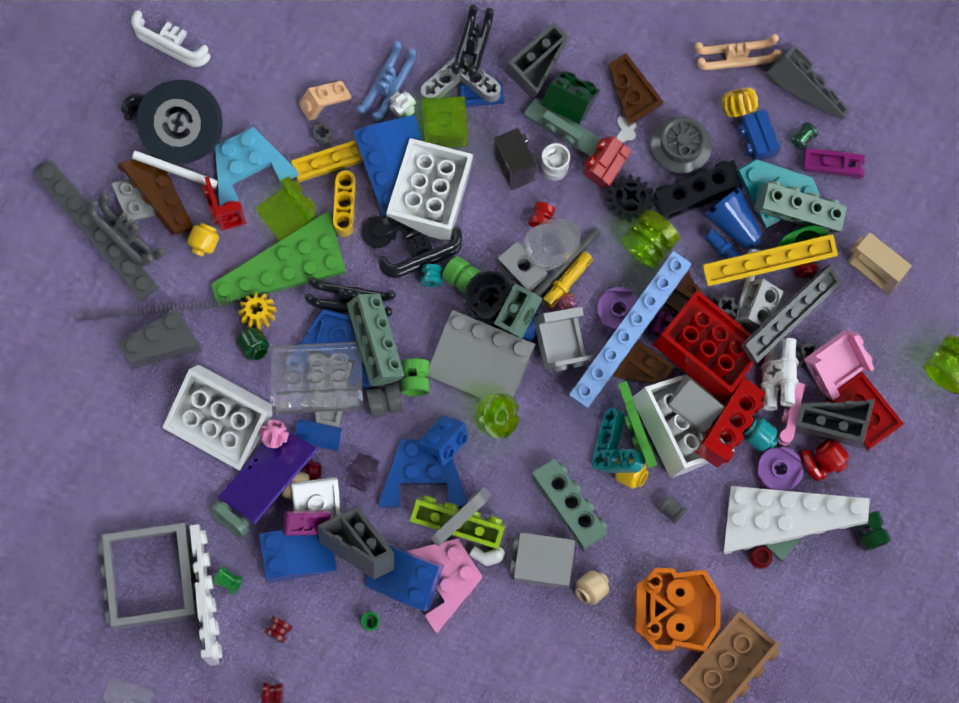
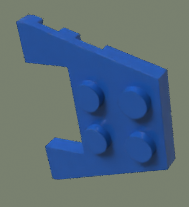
[284,309,370,390]
[379,439,468,508]

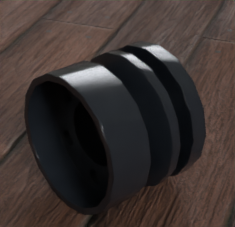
[465,271,512,329]

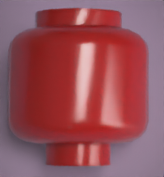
[815,439,849,473]

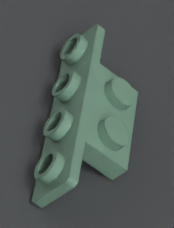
[525,98,601,157]

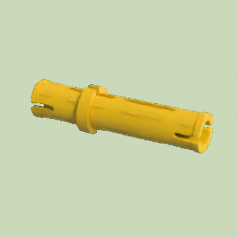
[542,251,593,309]

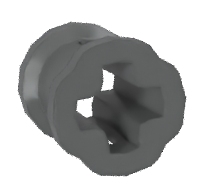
[658,494,688,524]

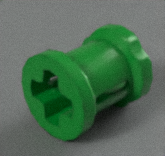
[213,566,244,595]

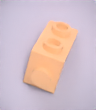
[298,81,351,121]

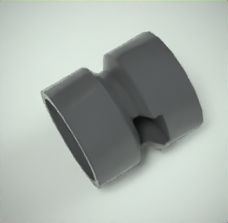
[366,383,403,418]

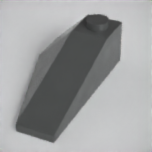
[767,44,849,120]

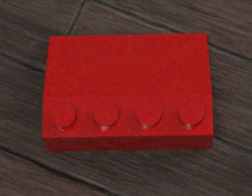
[653,290,754,402]

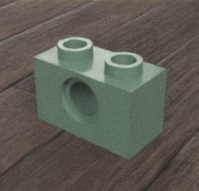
[494,284,543,338]

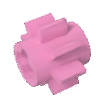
[259,420,289,448]

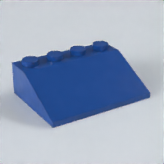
[353,115,424,217]

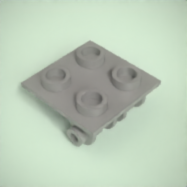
[111,180,156,226]

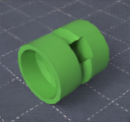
[442,256,482,295]
[401,358,430,396]

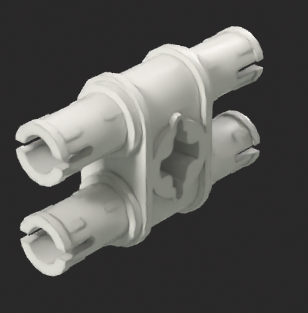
[760,338,799,411]

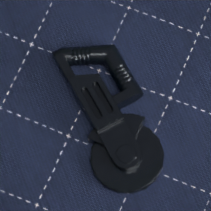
[362,216,422,248]

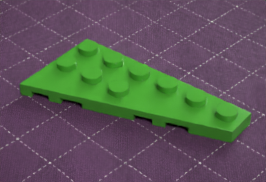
[211,211,346,307]

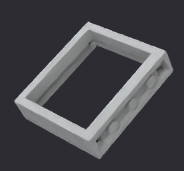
[99,523,198,630]

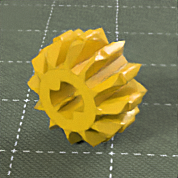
[721,87,758,117]
[238,292,277,330]

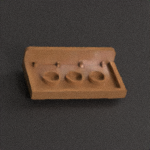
[679,611,780,703]

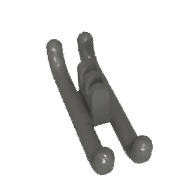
[88,193,165,267]

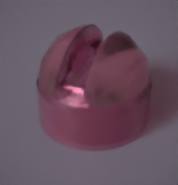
[558,294,577,310]

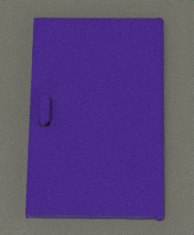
[218,429,318,524]

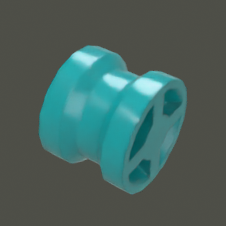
[420,264,443,288]

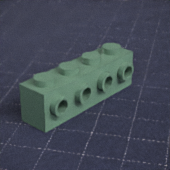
[754,181,847,234]
[347,294,404,386]

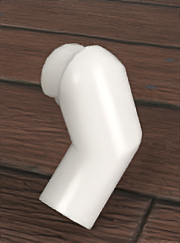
[469,546,505,566]

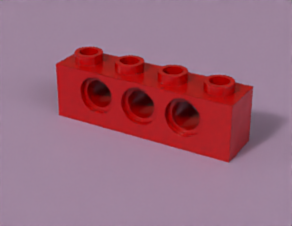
[695,377,766,468]

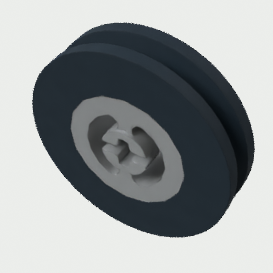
[136,80,223,164]

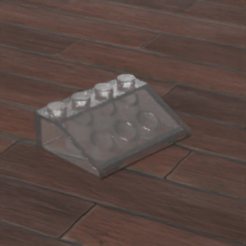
[270,342,364,414]

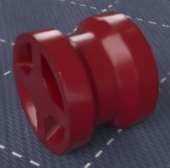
[264,616,293,643]
[262,682,283,703]

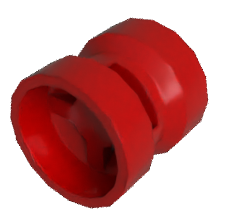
[528,202,556,231]

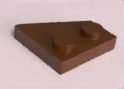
[613,340,675,384]

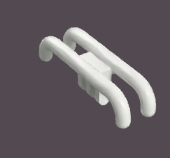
[131,10,211,67]

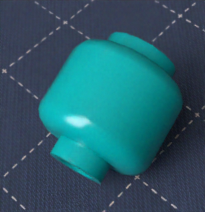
[743,418,778,451]

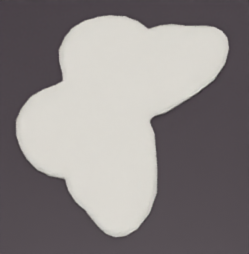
[617,116,636,142]

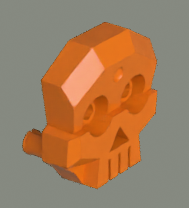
[634,568,720,653]

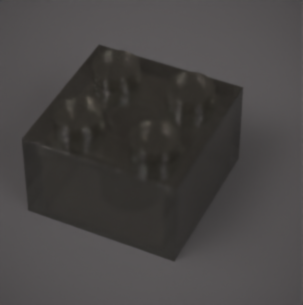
[493,128,538,191]

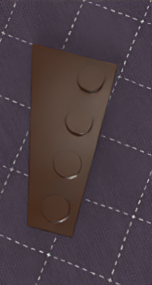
[117,155,193,236]

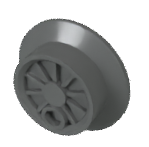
[651,117,712,174]

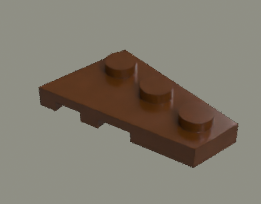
[608,53,664,127]

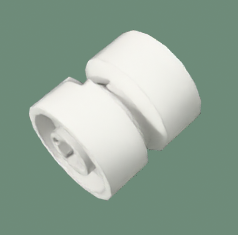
[541,143,570,181]

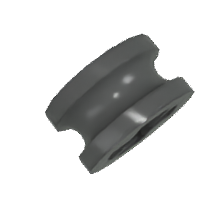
[313,123,333,145]

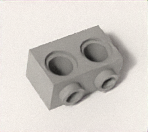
[736,279,784,332]

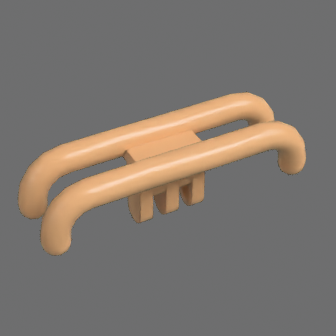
[694,34,781,70]

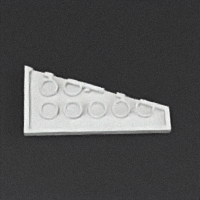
[724,486,870,554]

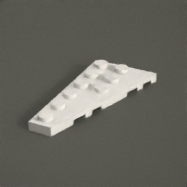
[190,524,223,666]

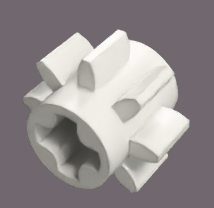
[389,91,416,118]

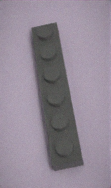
[741,265,842,363]

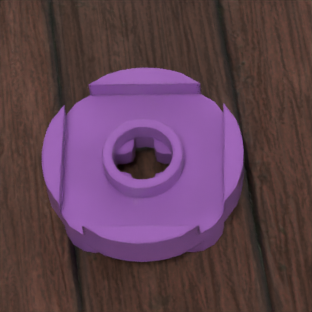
[597,287,639,331]
[757,447,803,491]

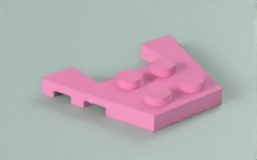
[407,539,483,634]

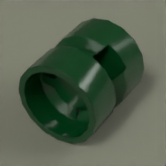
[853,511,891,552]

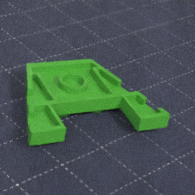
[618,381,657,468]

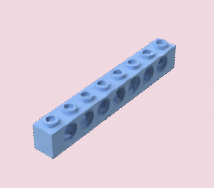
[568,251,691,411]

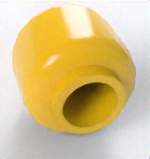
[187,223,219,257]
[615,459,648,489]

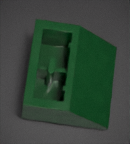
[541,71,600,124]

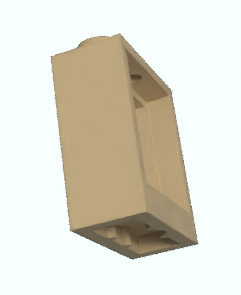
[848,233,912,295]

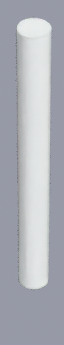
[132,151,218,189]

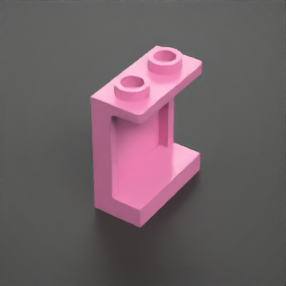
[804,329,874,400]

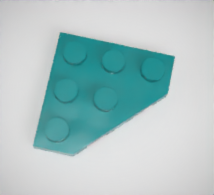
[736,160,821,228]

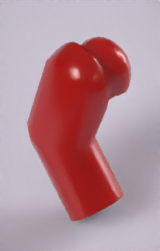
[800,450,827,481]

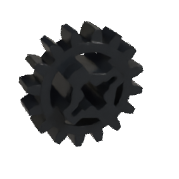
[606,175,654,223]

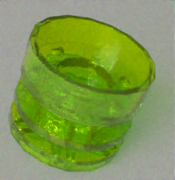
[621,210,680,269]
[923,335,959,394]

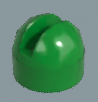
[360,612,380,631]

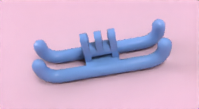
[357,41,416,122]

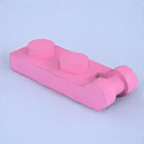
[777,383,805,447]

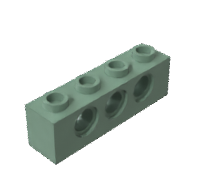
[531,458,608,552]

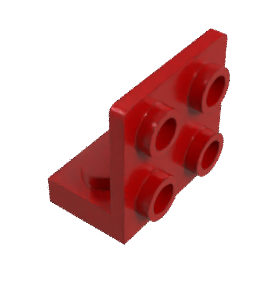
[202,176,247,231]

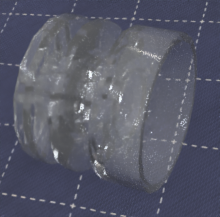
[524,218,580,270]

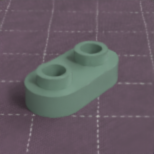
[209,501,249,539]

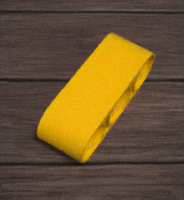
[333,170,356,238]

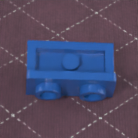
[417,415,468,466]

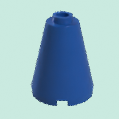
[704,187,762,249]

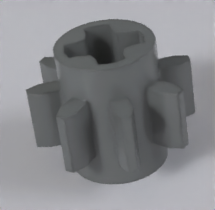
[713,293,739,319]
[796,340,817,368]

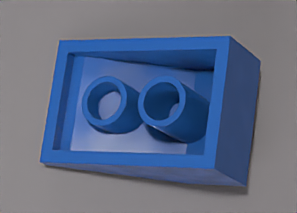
[259,530,337,583]
[365,545,444,611]

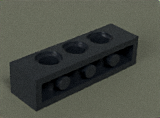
[654,160,743,222]

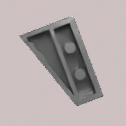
[505,21,569,100]
[118,308,203,369]
[796,399,875,448]
[318,506,394,580]

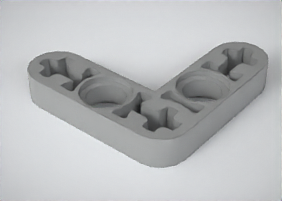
[421,57,501,104]
[430,486,491,546]

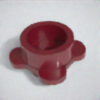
[794,262,818,278]

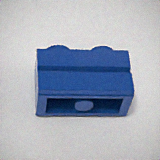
[738,109,781,160]

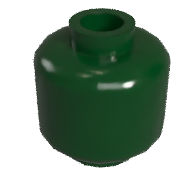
[236,328,269,361]

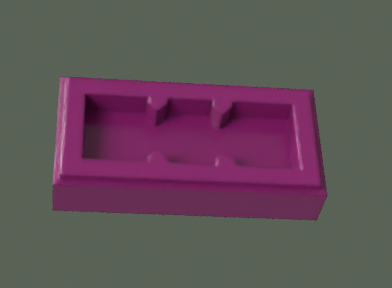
[283,510,331,536]

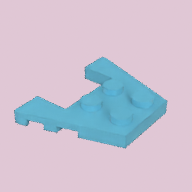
[215,127,299,206]

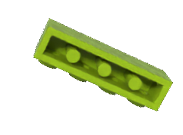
[410,495,506,549]

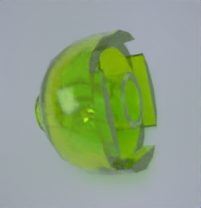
[474,393,520,439]

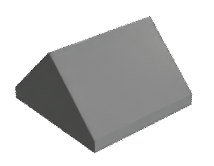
[667,374,725,433]

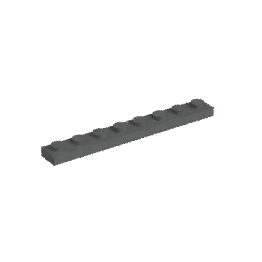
[33,160,160,302]

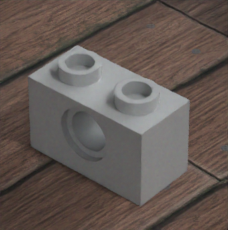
[497,241,547,292]

